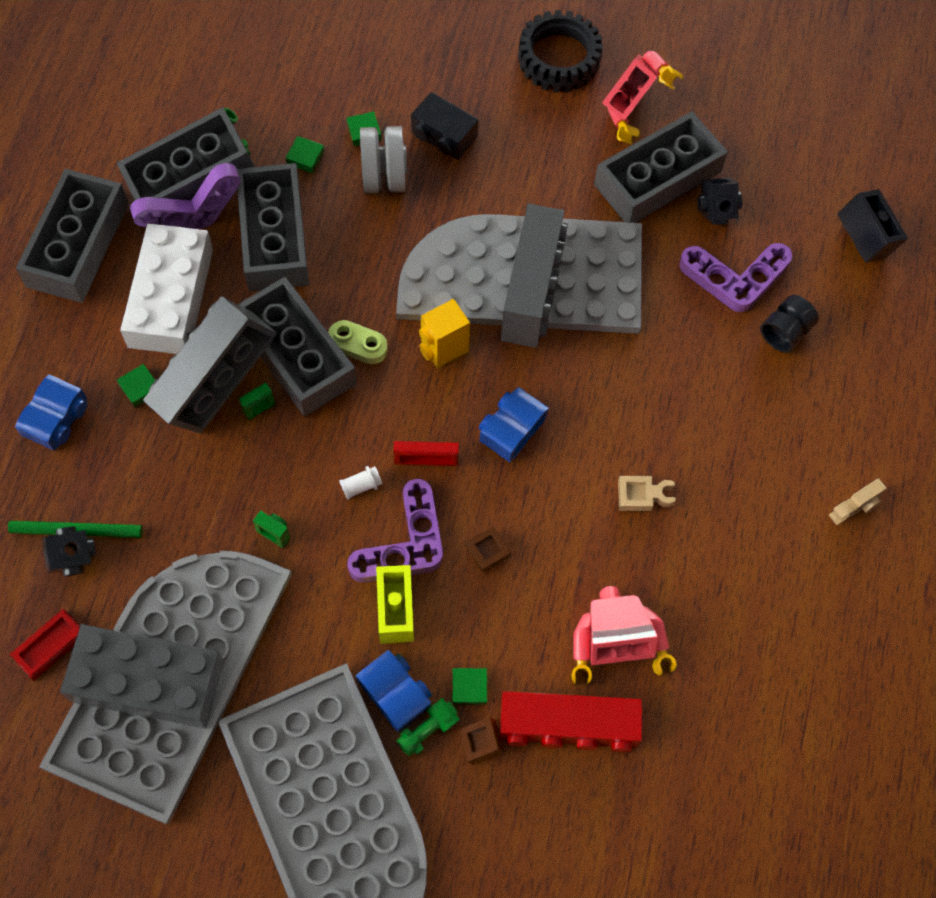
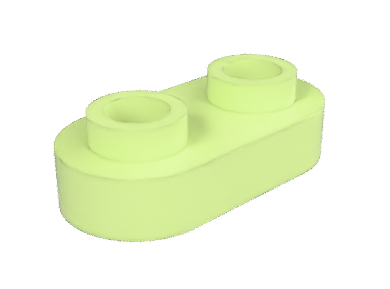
[328,320,388,364]

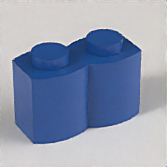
[15,374,87,451]
[479,387,549,462]
[356,650,432,734]

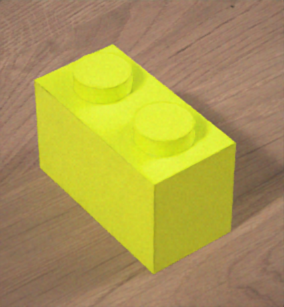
[376,565,414,644]

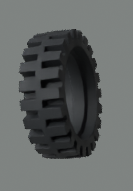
[518,10,602,92]

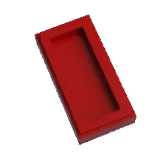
[393,441,459,466]
[9,608,80,681]

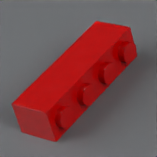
[499,691,642,752]

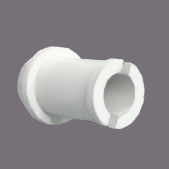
[339,466,383,500]

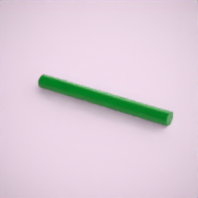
[8,520,143,538]

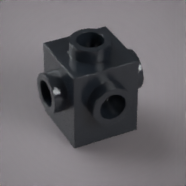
[697,177,743,225]
[42,526,95,577]

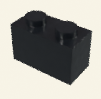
[411,92,479,160]
[837,189,908,263]

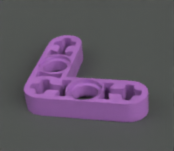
[130,163,241,229]
[679,243,792,312]
[347,479,443,583]

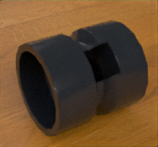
[760,295,819,353]

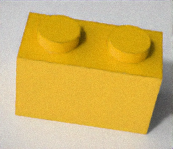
[419,298,470,368]

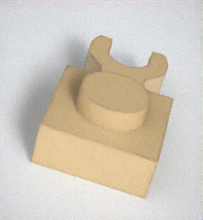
[618,476,676,511]
[829,478,886,525]

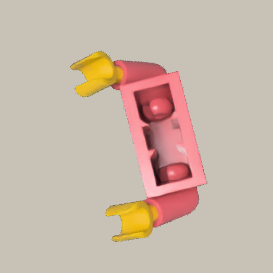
[602,51,683,145]
[571,586,677,685]

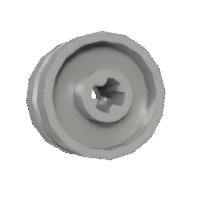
[360,126,407,194]

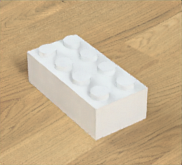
[120,223,213,354]

